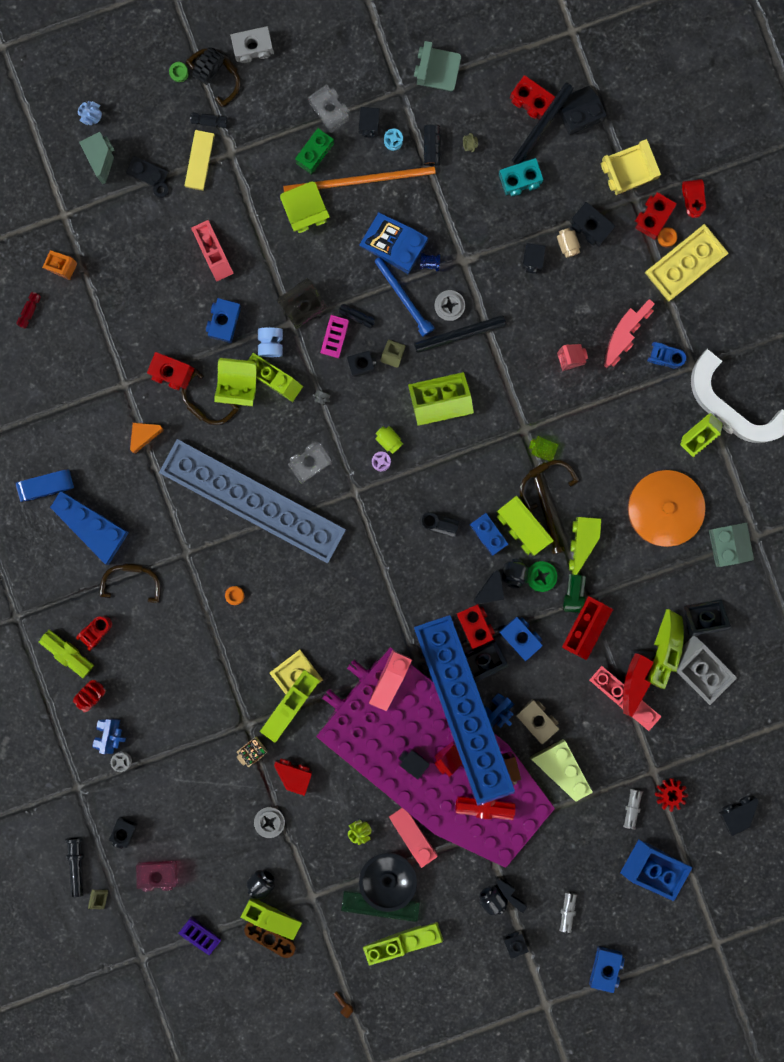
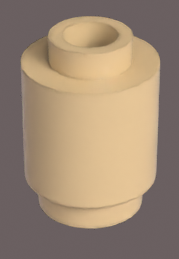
[557,228,581,258]

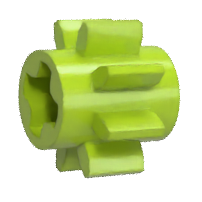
[348,820,372,845]

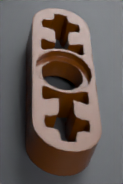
[244,922,296,958]

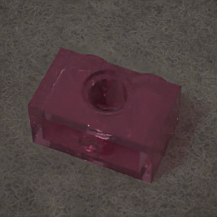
[136,861,178,892]

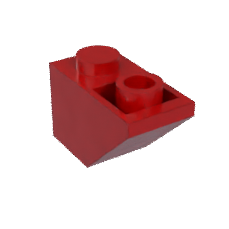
[434,742,462,777]
[274,758,312,796]

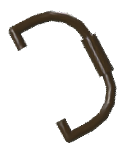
[186,48,241,107]
[181,369,239,425]
[519,460,579,511]
[99,563,161,603]

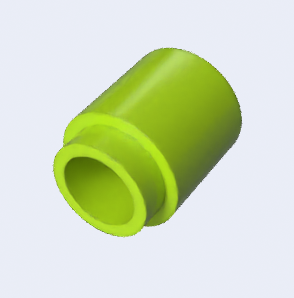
[375,426,403,454]

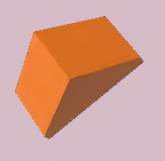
[42,250,77,280]
[130,423,164,454]

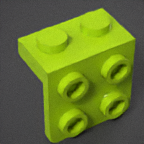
[280,181,329,233]
[215,358,257,406]

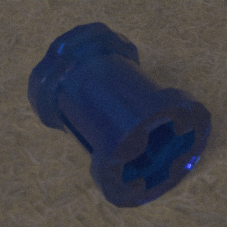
[420,253,441,272]

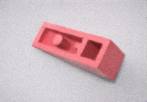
[191,220,234,282]
[557,344,588,371]
[369,650,412,711]
[389,808,437,868]

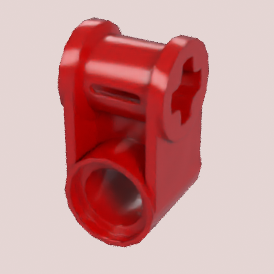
[682,179,706,218]
[76,615,112,651]

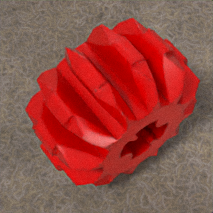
[73,680,106,712]
[655,778,688,812]

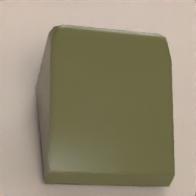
[380,340,406,368]

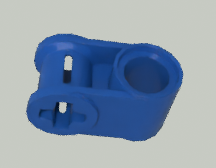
[647,342,686,369]

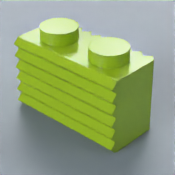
[681,413,723,457]

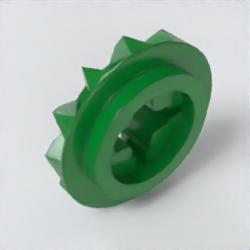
[527,561,557,592]

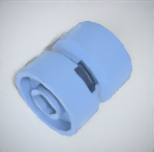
[258,328,283,357]

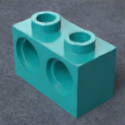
[499,158,543,196]

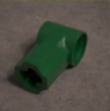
[563,574,586,613]

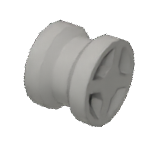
[111,751,132,772]

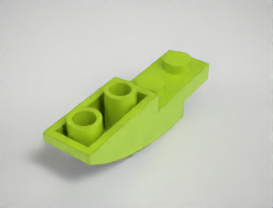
[647,609,684,689]
[260,669,320,743]
[363,922,443,966]

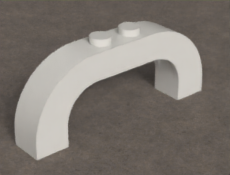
[691,349,784,443]

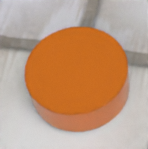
[657,227,677,247]
[225,586,245,605]

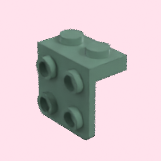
[414,41,461,91]

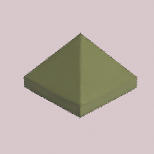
[88,889,108,909]

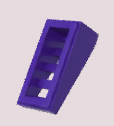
[178,916,221,955]

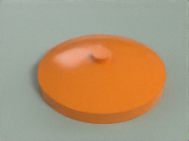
[628,470,705,547]

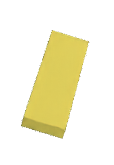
[185,130,215,191]

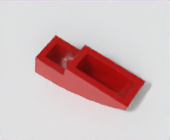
[623,653,654,717]

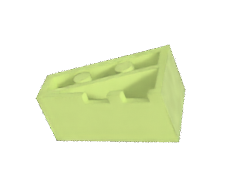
[530,739,593,801]

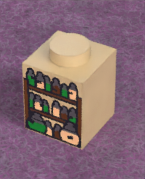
[237,736,268,767]

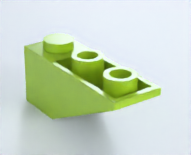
[248,353,303,402]
[569,517,601,575]
[240,897,302,940]

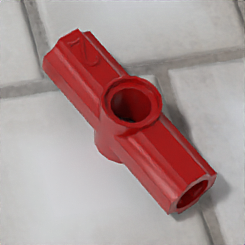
[455,796,515,820]

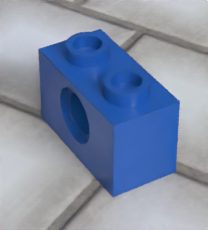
[206,298,241,343]
[470,513,508,556]
[499,617,543,661]
[589,946,625,993]

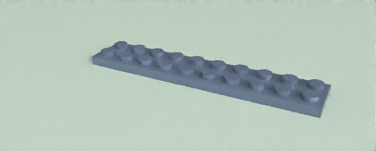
[159,439,346,563]

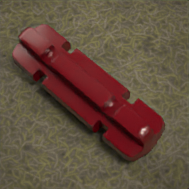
[16,292,41,329]

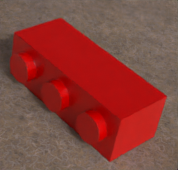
[562,596,613,660]

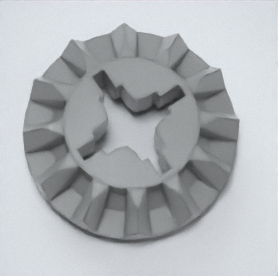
[435,290,465,321]
[254,807,285,838]

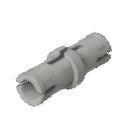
[623,789,643,830]
[559,892,577,933]

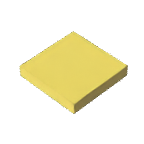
[270,650,323,694]

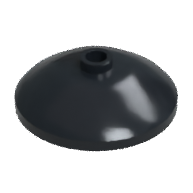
[359,853,417,912]

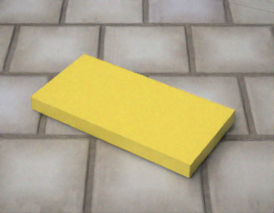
[645,224,728,302]

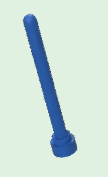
[375,258,435,337]

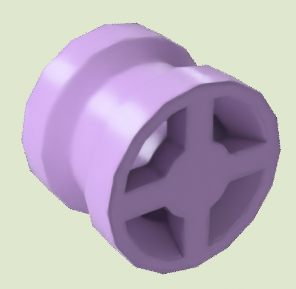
[372,452,391,472]

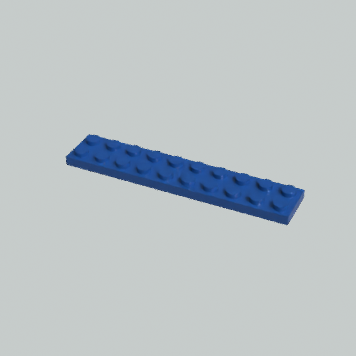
[414,615,515,806]

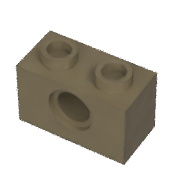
[515,699,559,744]

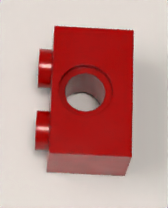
[147,352,195,391]

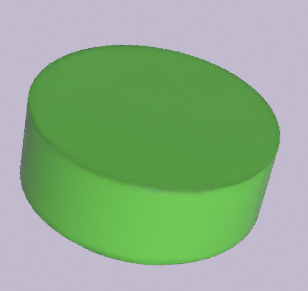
[169,62,189,82]

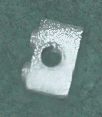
[308,84,350,133]
[288,442,333,484]

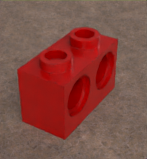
[510,75,555,119]
[635,192,676,240]
[456,604,495,649]

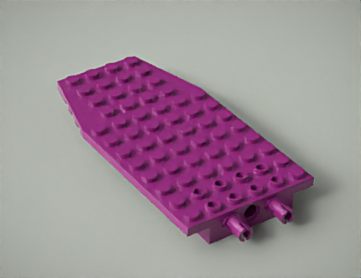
[316,647,555,868]

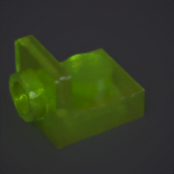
[528,436,559,462]

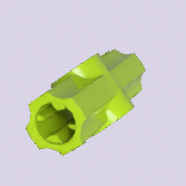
[39,629,94,679]

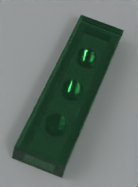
[341,891,420,922]

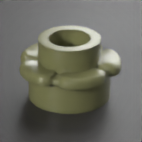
[463,133,478,152]

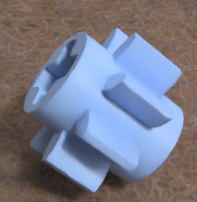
[78,101,102,125]

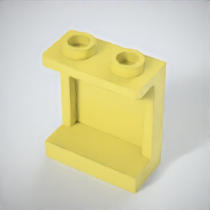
[601,139,661,195]

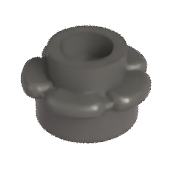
[312,390,331,405]

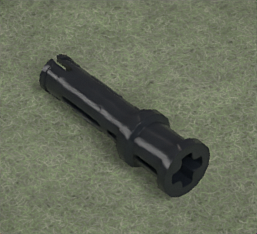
[65,837,84,897]

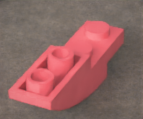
[604,299,655,368]
[589,666,661,731]

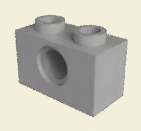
[230,26,274,63]

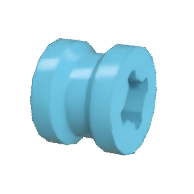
[384,129,403,151]

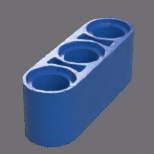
[16,469,74,502]

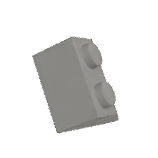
[677,636,737,705]

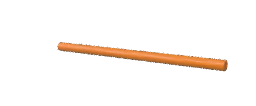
[283,166,435,192]

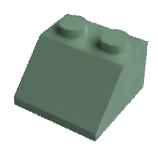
[79,132,115,185]
[709,523,754,567]

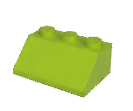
[408,372,474,426]
[496,496,554,556]

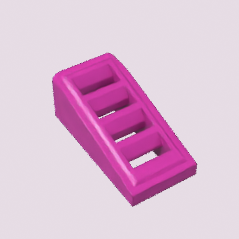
[320,315,349,358]

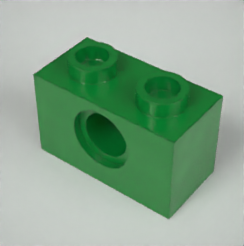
[295,128,334,175]

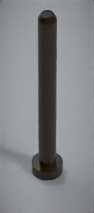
[533,474,565,555]

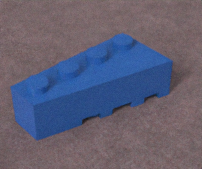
[50,491,129,565]

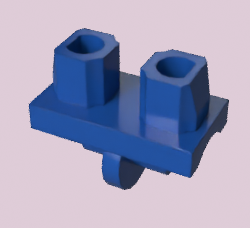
[485,693,515,728]
[93,719,126,754]

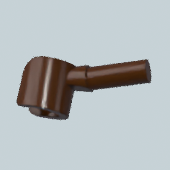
[333,991,353,1018]

